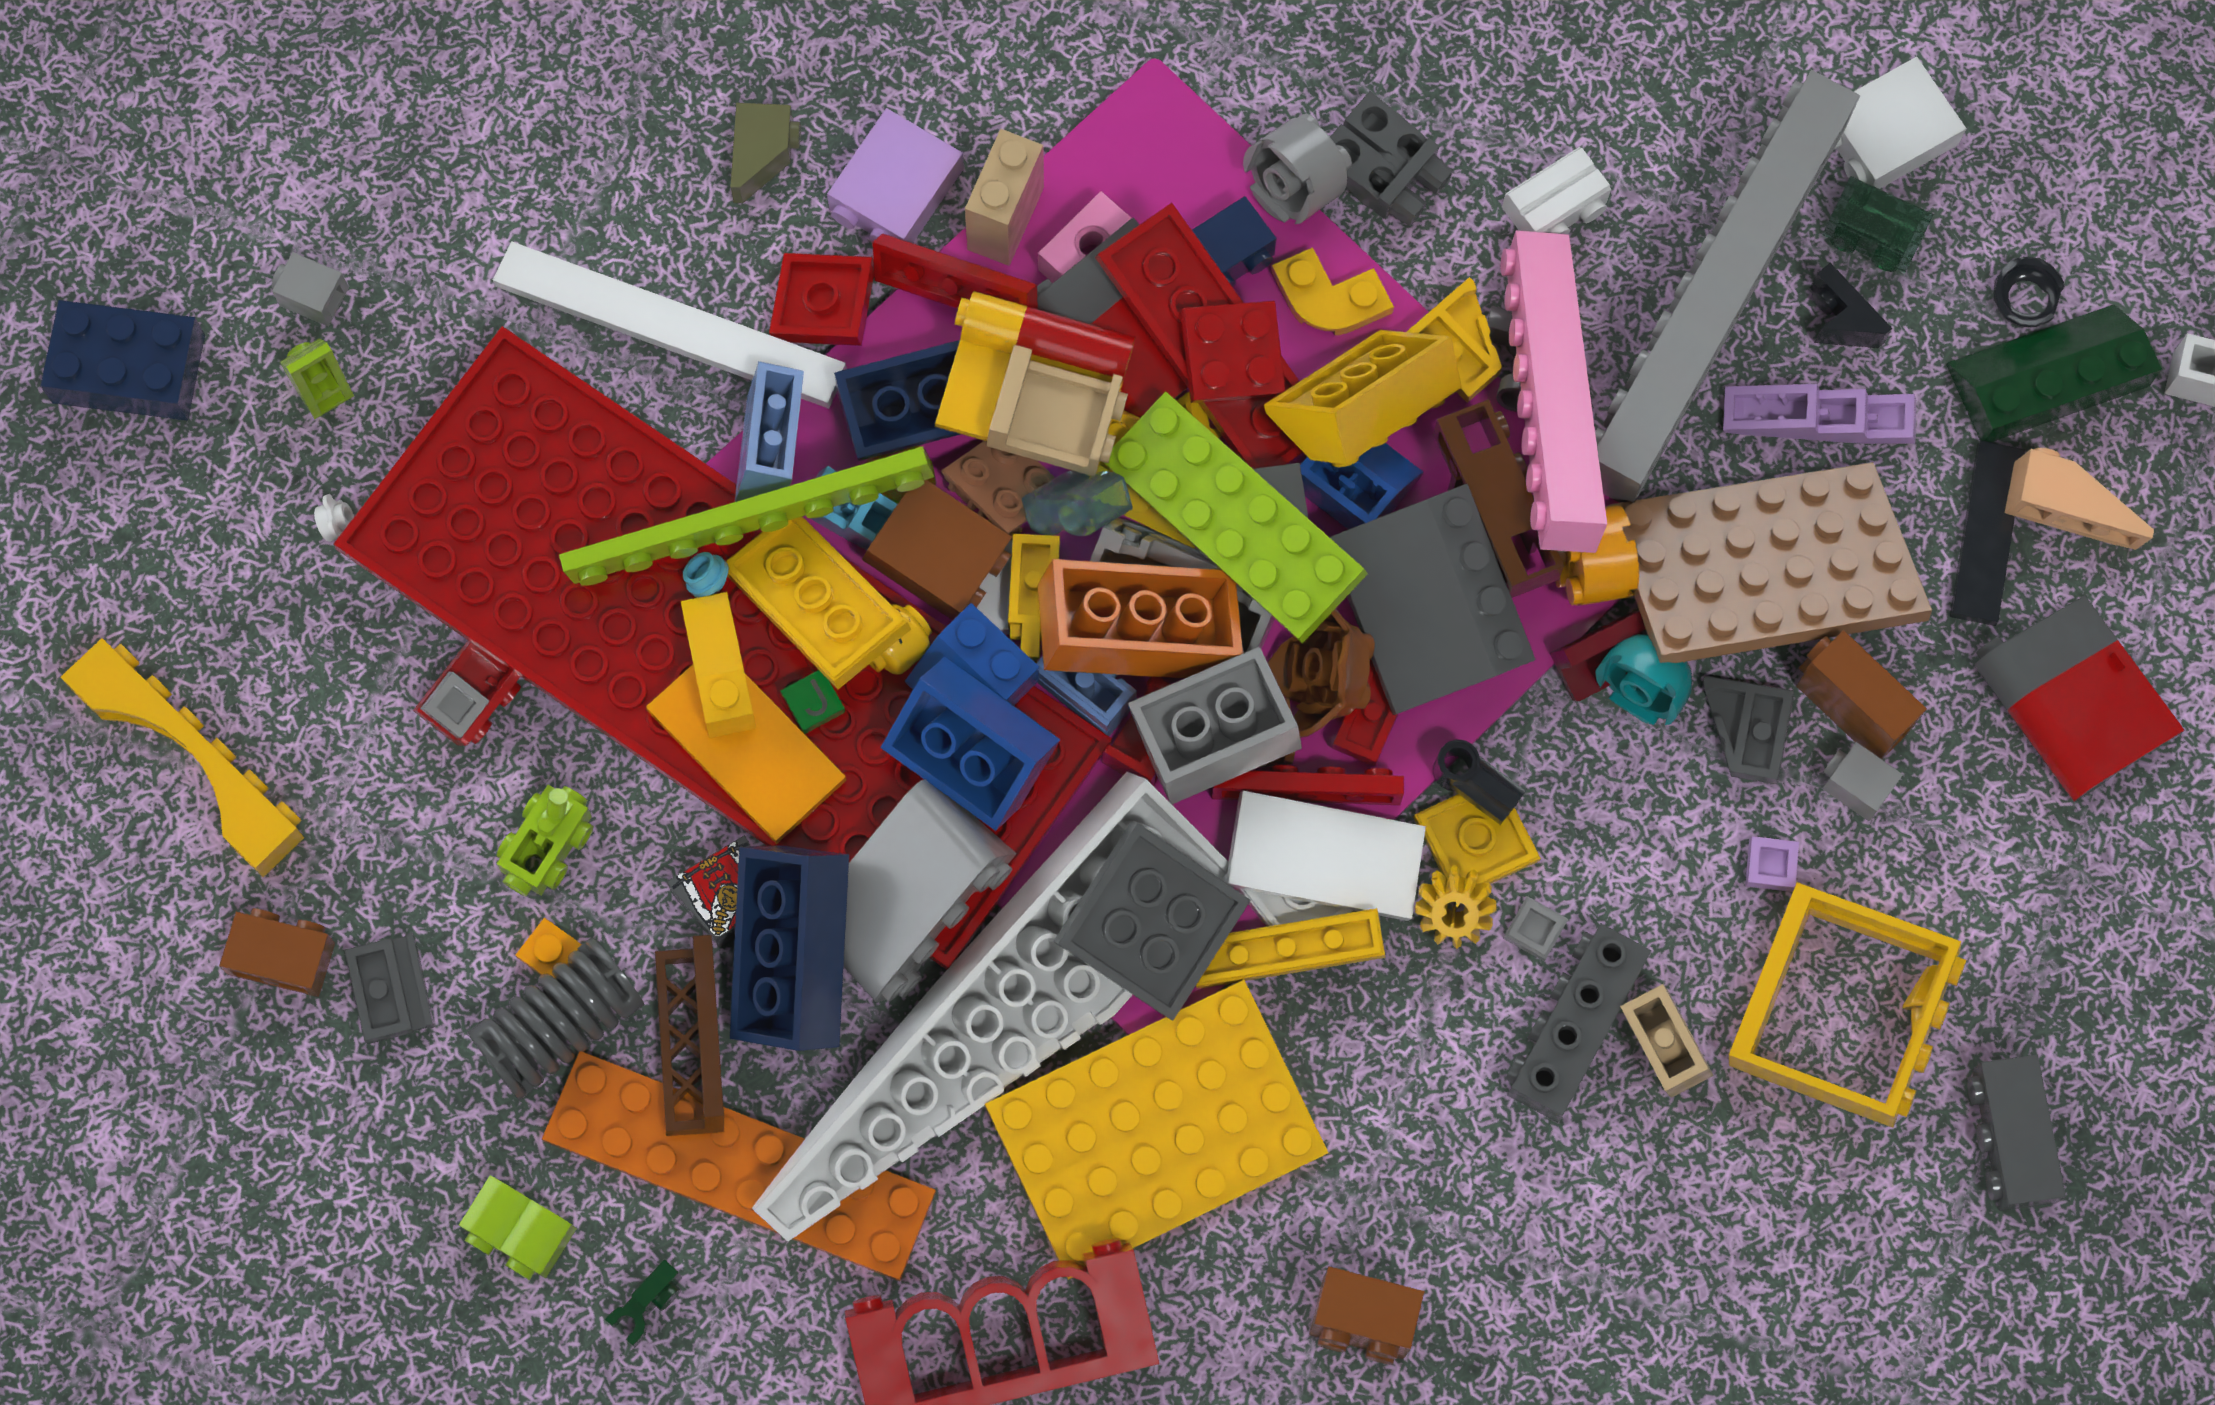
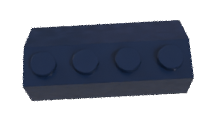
[834,340,961,461]

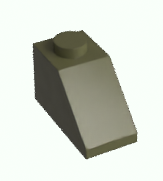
[730,103,801,203]

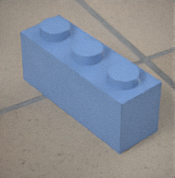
[735,361,804,502]

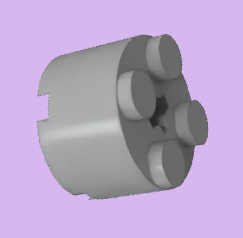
[1243,113,1352,224]

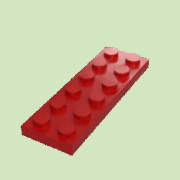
[1095,202,1303,469]

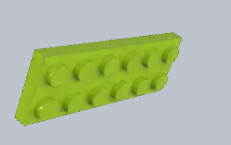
[1104,391,1368,644]

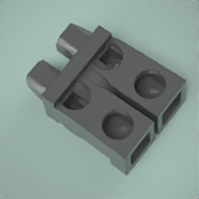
[1330,91,1453,226]

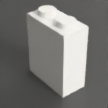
[1835,57,1967,195]

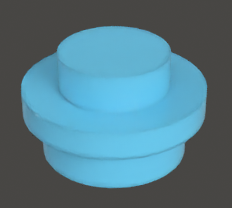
[683,552,729,598]

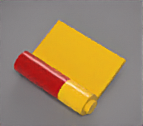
[935,291,1135,471]

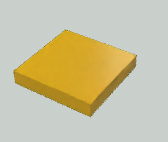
[1413,794,1541,884]

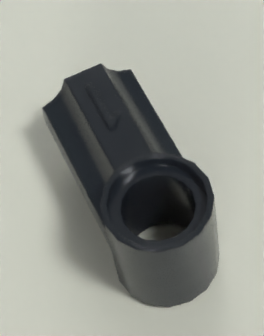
[1433,739,1526,825]

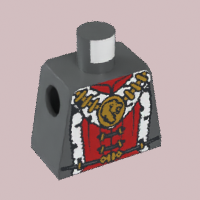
[666,835,750,948]

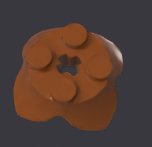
[1267,608,1375,738]

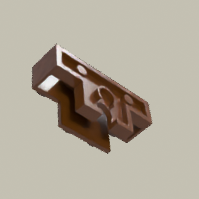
[1433,399,1567,598]

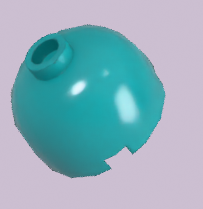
[1595,634,1692,725]

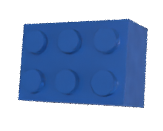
[880,657,1060,831]

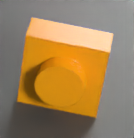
[515,917,582,976]

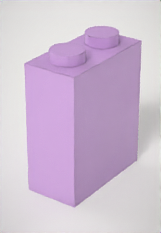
[827,108,964,243]

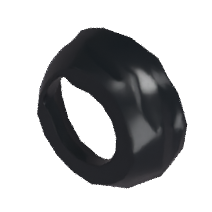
[1994,257,2065,327]

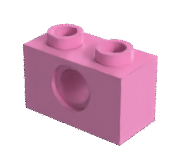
[1038,191,1131,283]

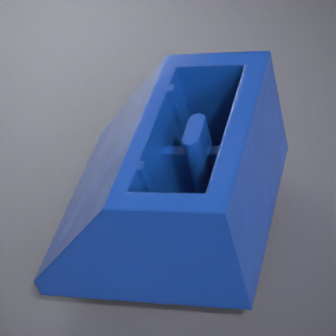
[1300,443,1424,530]

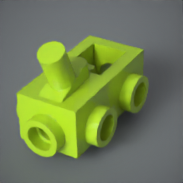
[496,785,594,897]

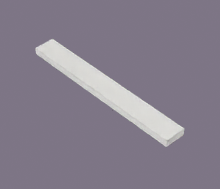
[493,241,847,409]

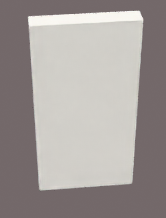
[1225,791,1426,921]

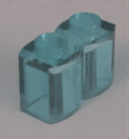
[1022,471,1133,536]

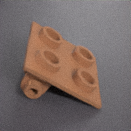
[941,441,1068,540]

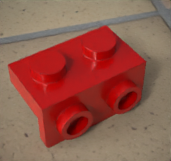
[413,641,521,746]

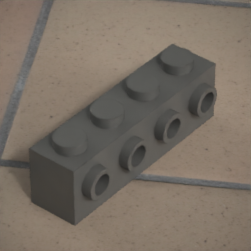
[1505,923,1652,1123]

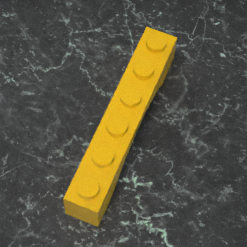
[61,638,304,877]

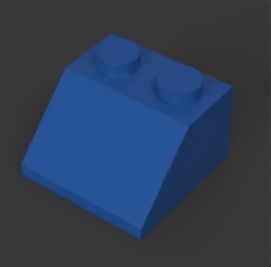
[905,603,1040,706]

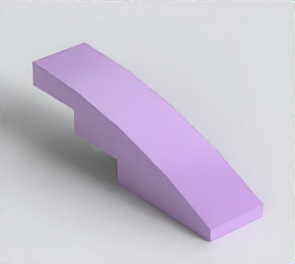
[1723,384,1917,444]

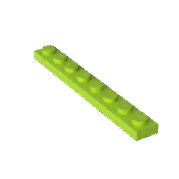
[559,446,934,585]

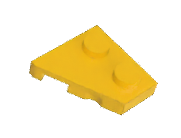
[1407,277,1502,403]

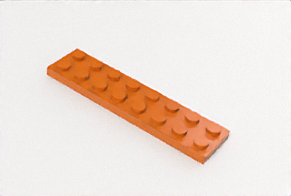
[542,1051,936,1282]

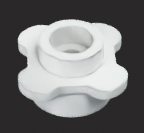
[314,494,354,542]

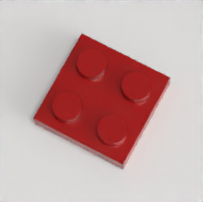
[769,253,874,346]
[1181,301,1285,403]

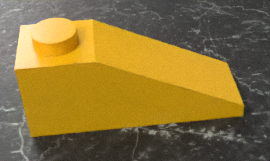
[680,592,756,738]

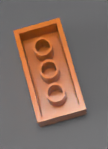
[1038,559,1243,678]

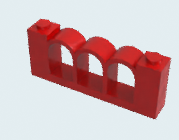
[845,1238,1160,1405]

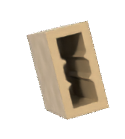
[965,129,1044,266]

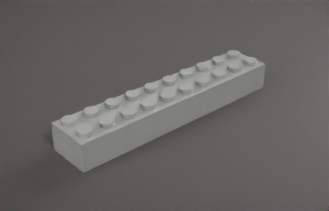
[1595,70,1860,503]

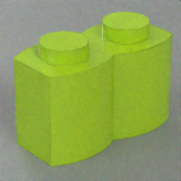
[459,1175,577,1280]

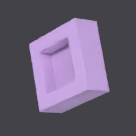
[1745,836,1799,892]

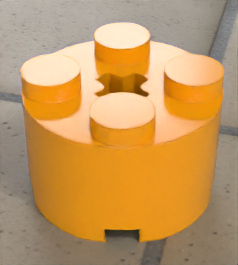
[1555,504,1639,606]

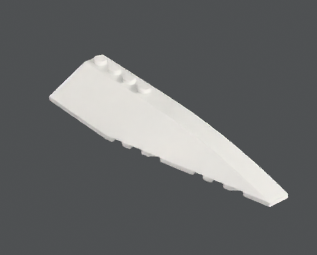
[752,772,1228,1241]

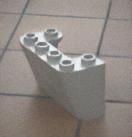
[844,779,1016,1002]

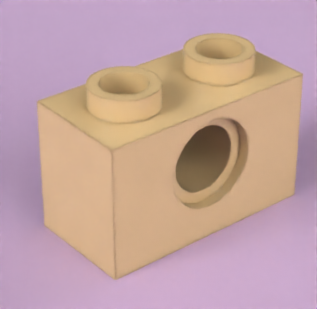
[1620,984,1714,1098]

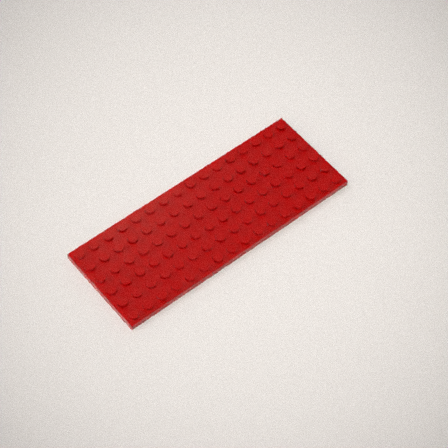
[333,326,1112,970]

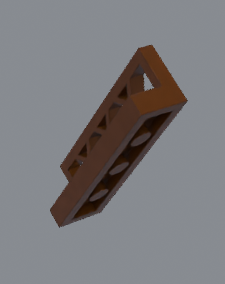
[655,935,724,1136]

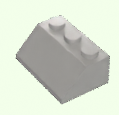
[1128,647,1302,804]

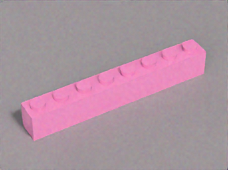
[1500,230,1607,553]

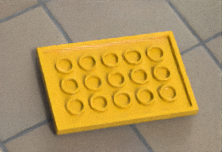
[984,980,1329,1280]

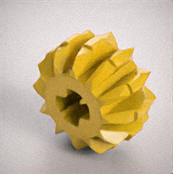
[1415,865,1497,949]

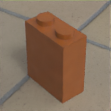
[862,480,1012,621]
[1796,630,1927,759]

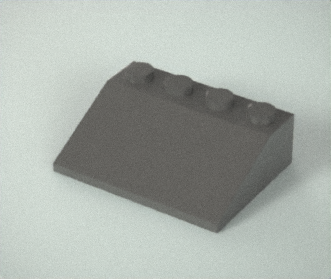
[1329,484,1536,715]

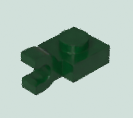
[605,1259,682,1348]

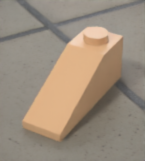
[2005,448,2154,550]

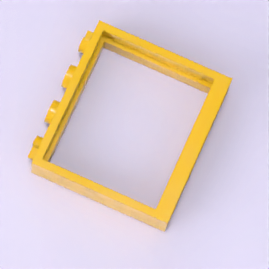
[1729,882,1966,1128]

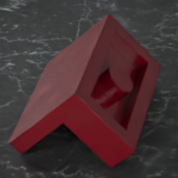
[1550,610,1646,702]

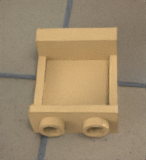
[986,345,1128,477]

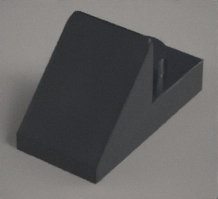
[1810,262,1893,348]

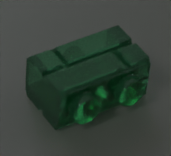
[1822,176,1934,273]

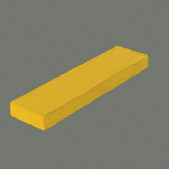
[1196,908,1386,989]

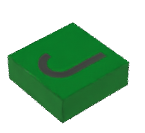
[780,670,845,734]

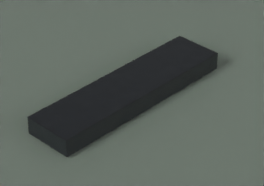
[1950,440,2025,626]

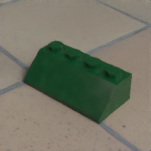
[1946,304,2162,442]

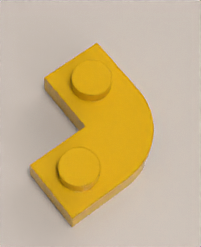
[1271,247,1394,335]

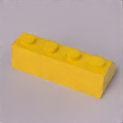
[1264,330,1462,467]

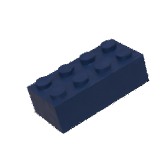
[730,845,849,1051]

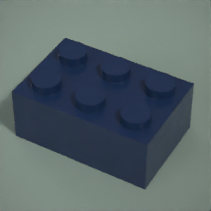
[40,300,205,421]

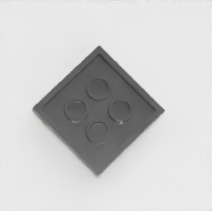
[1053,821,1251,1021]

